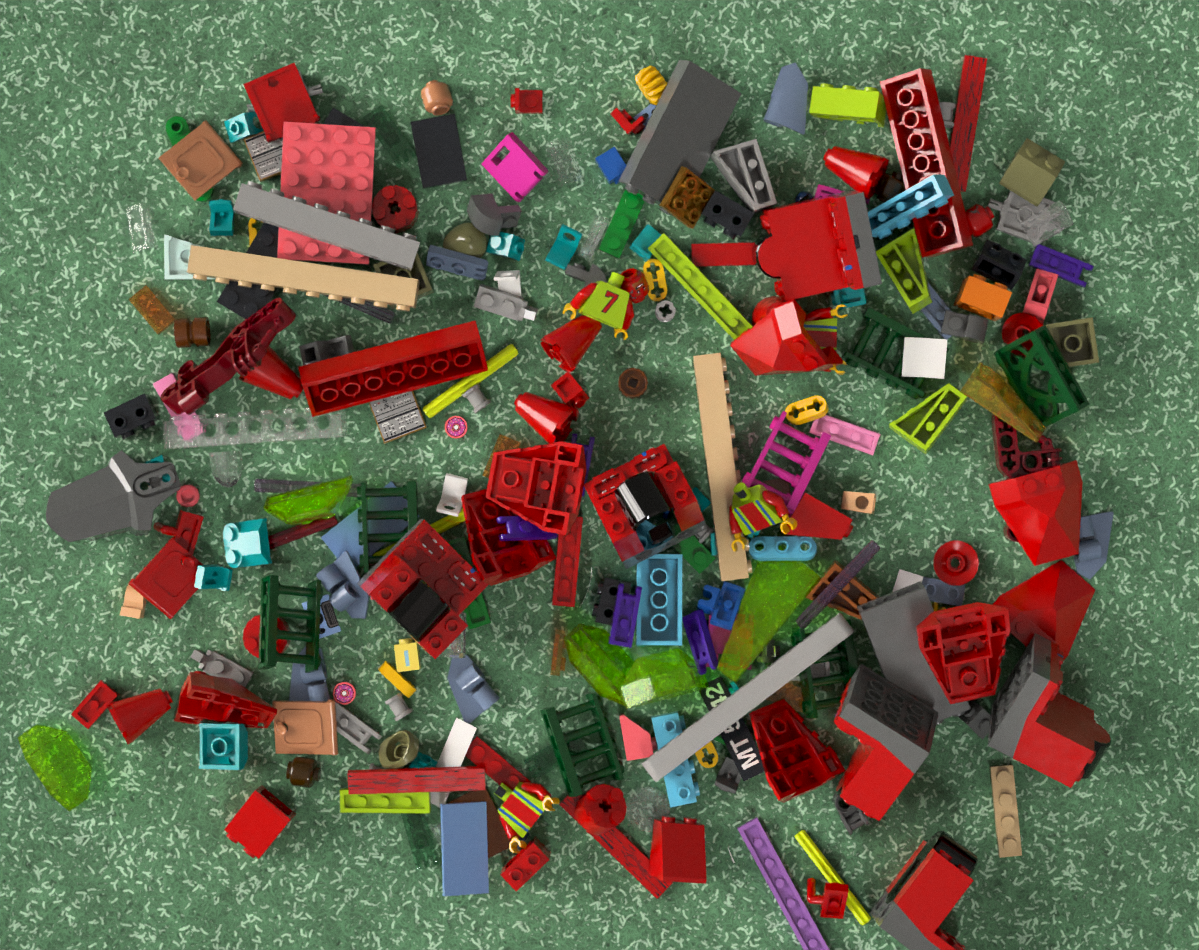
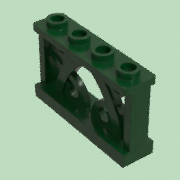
[994,325,1089,431]

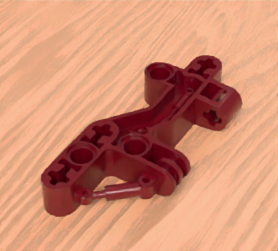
[160,298,296,415]
[991,409,1063,542]

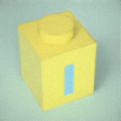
[394,638,421,672]

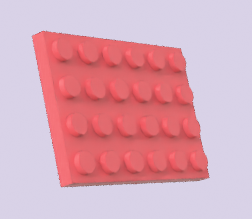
[277,122,376,265]

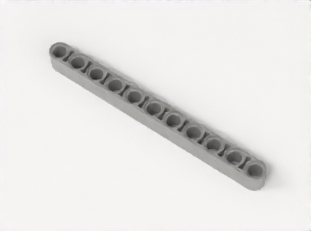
[642,613,854,782]

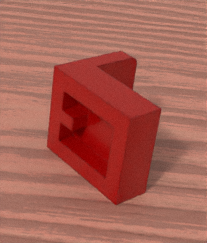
[511,88,543,114]
[610,108,646,135]
[551,372,589,409]

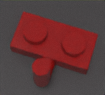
[154,510,204,555]
[807,878,849,919]

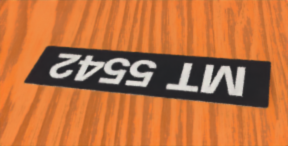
[697,676,765,781]

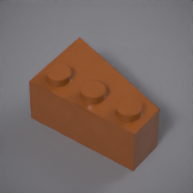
[806,560,879,620]

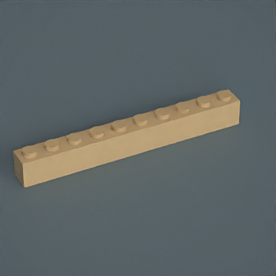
[187,245,420,311]
[693,353,752,581]

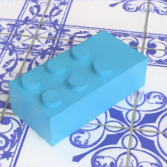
[636,554,682,646]

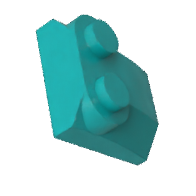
[223,518,272,568]
[199,723,248,770]

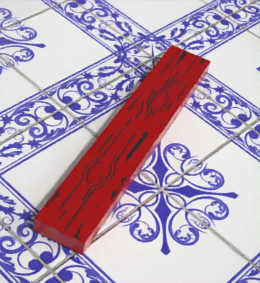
[950,55,987,192]
[347,766,486,794]
[559,795,673,899]

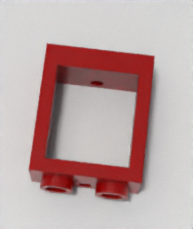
[500,836,551,891]

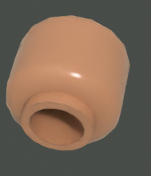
[421,80,453,116]

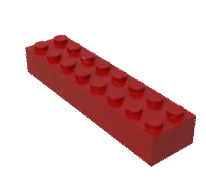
[880,68,973,258]
[298,320,488,417]

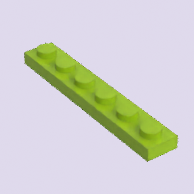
[648,233,753,340]

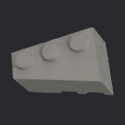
[710,139,777,213]

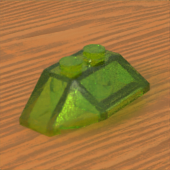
[263,475,353,525]
[564,623,641,706]
[620,648,709,710]
[18,724,92,811]

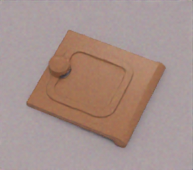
[158,120,243,201]
[272,699,338,755]

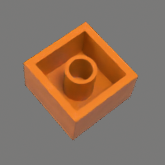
[953,274,1012,321]

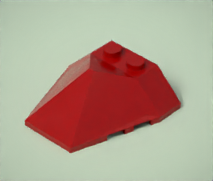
[730,299,843,376]
[485,441,587,535]
[988,460,1083,566]
[461,489,556,586]
[992,560,1095,661]
[916,602,1011,704]
[174,671,277,728]
[749,699,846,803]

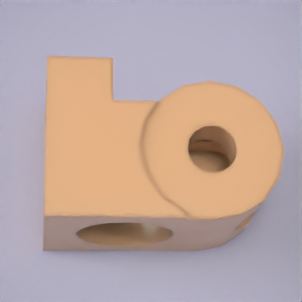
[841,491,876,514]
[120,584,146,619]

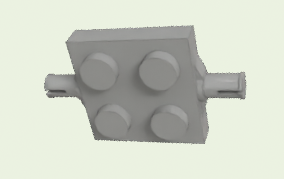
[988,190,1063,244]

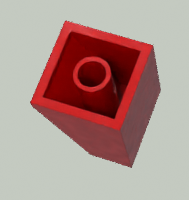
[780,492,854,540]
[224,786,296,859]
[649,816,707,884]

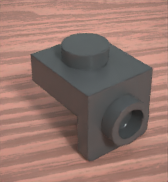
[958,700,990,740]
[715,753,742,794]

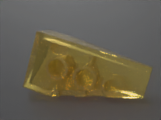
[960,362,1046,443]

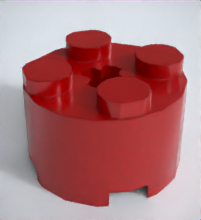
[372,185,419,233]
[243,615,291,658]
[575,784,627,835]

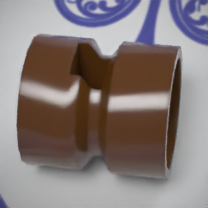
[174,317,211,348]
[618,368,648,399]

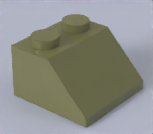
[999,138,1065,207]

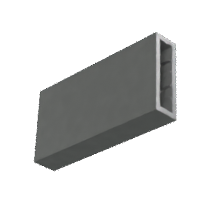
[619,60,741,215]
[857,581,971,725]

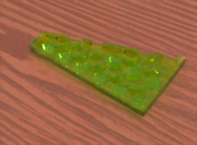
[717,546,821,684]

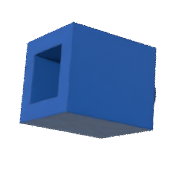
[595,146,626,184]

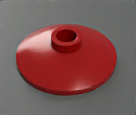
[1002,312,1043,357]
[933,540,979,586]

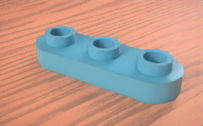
[749,536,817,561]

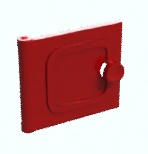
[243,63,320,143]
[128,538,203,619]

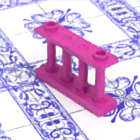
[742,411,831,518]

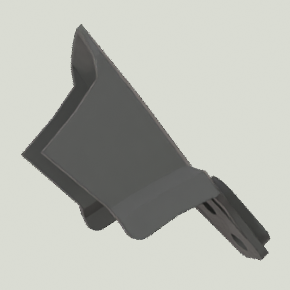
[46,450,181,542]

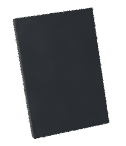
[410,114,467,189]

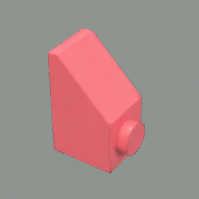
[1023,269,1058,324]
[619,714,657,761]

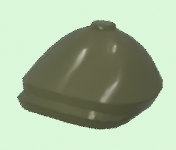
[443,223,487,258]
[379,730,419,769]

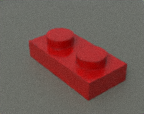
[71,680,120,729]

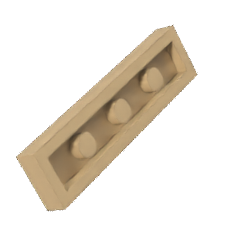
[989,764,1022,858]

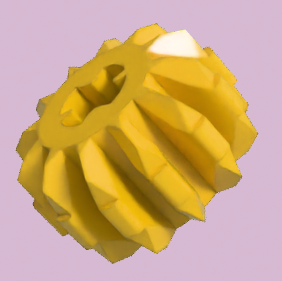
[635,66,667,105]

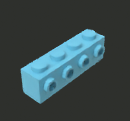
[868,175,954,239]
[651,711,700,808]

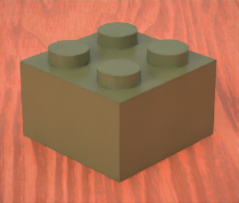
[373,251,434,309]
[1046,317,1099,367]

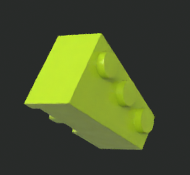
[809,83,887,127]
[876,228,932,314]
[889,383,967,454]

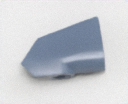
[763,63,808,135]
[1073,511,1114,580]
[316,551,369,619]
[289,646,330,701]
[447,654,500,724]

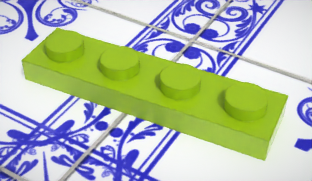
[340,788,431,813]

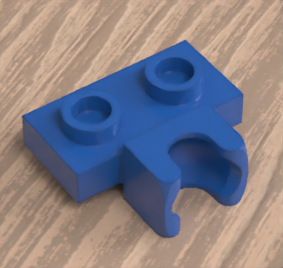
[697,581,746,631]

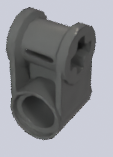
[832,789,870,835]

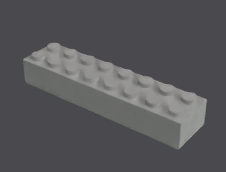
[233,181,420,271]

